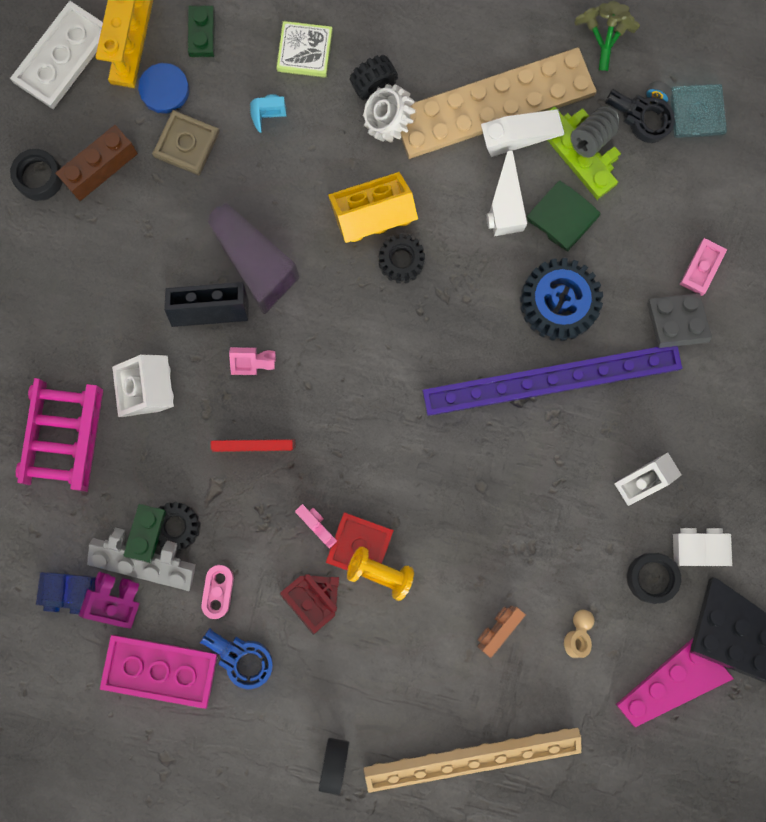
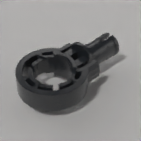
[605,89,675,143]

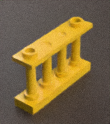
[96,0,153,88]

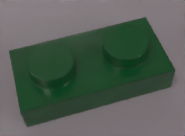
[188,6,215,57]
[123,504,166,564]

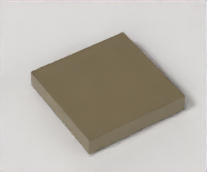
[152,110,220,176]

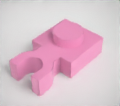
[295,504,337,549]

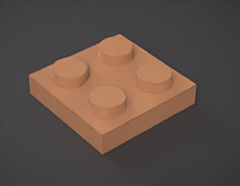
[477,606,526,658]

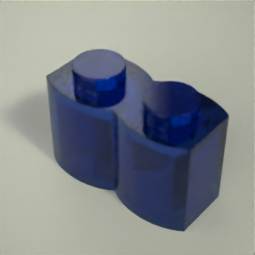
[36,572,96,615]

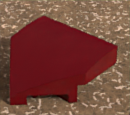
[280,574,339,635]

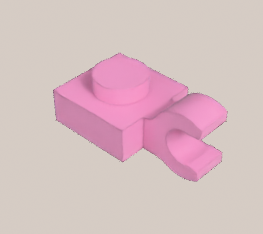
[229,347,276,375]

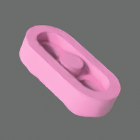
[201,565,234,619]

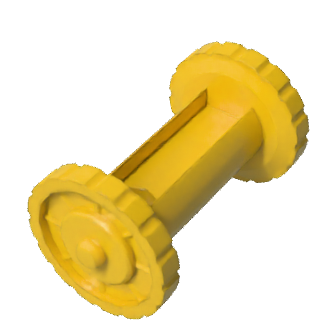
[347,546,414,601]

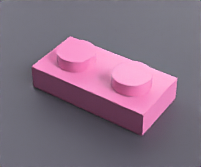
[679,238,727,296]

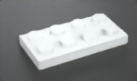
[10,1,103,109]

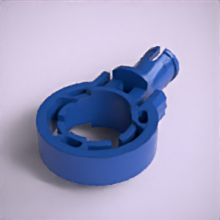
[200,628,272,689]

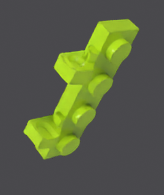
[547,106,621,200]

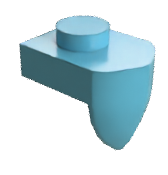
[250,95,287,132]

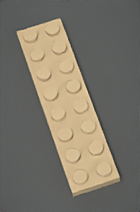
[400,47,597,159]

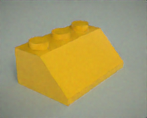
[328,172,418,243]

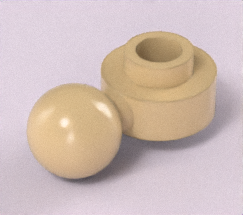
[564,610,595,658]

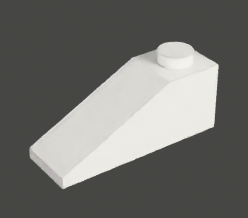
[481,109,564,157]
[486,151,527,236]

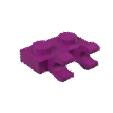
[79,572,140,629]

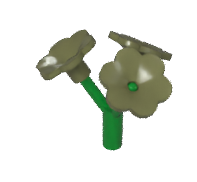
[574,1,640,71]

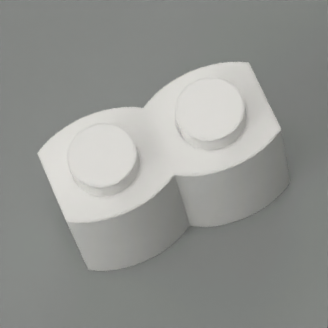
[673,528,732,566]

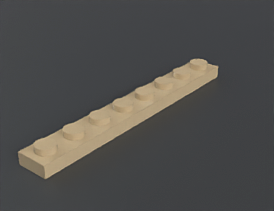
[364,728,581,793]

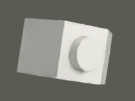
[614,453,682,506]

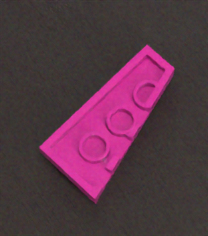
[615,637,733,727]

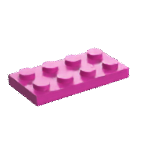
[100,634,218,709]

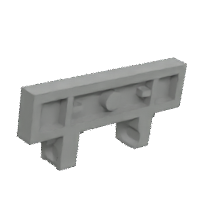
[87,527,196,591]

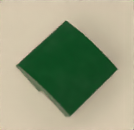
[526,180,600,252]

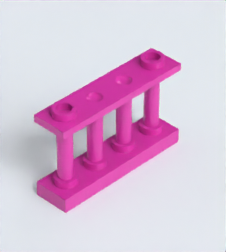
[16,378,103,492]

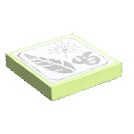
[277,21,333,77]

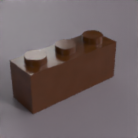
[56,125,138,201]

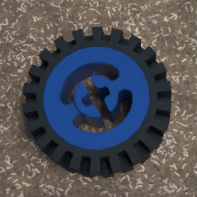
[520,258,603,341]

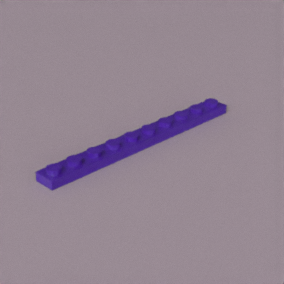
[422,346,682,416]

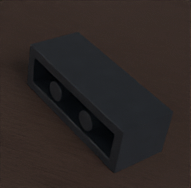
[164,282,249,327]

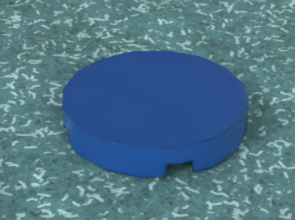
[138,63,190,114]

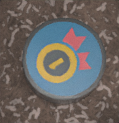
[645,81,673,103]

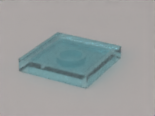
[671,84,727,138]

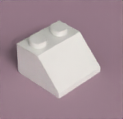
[112,355,174,417]

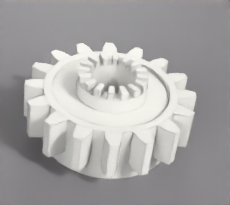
[363,84,416,142]

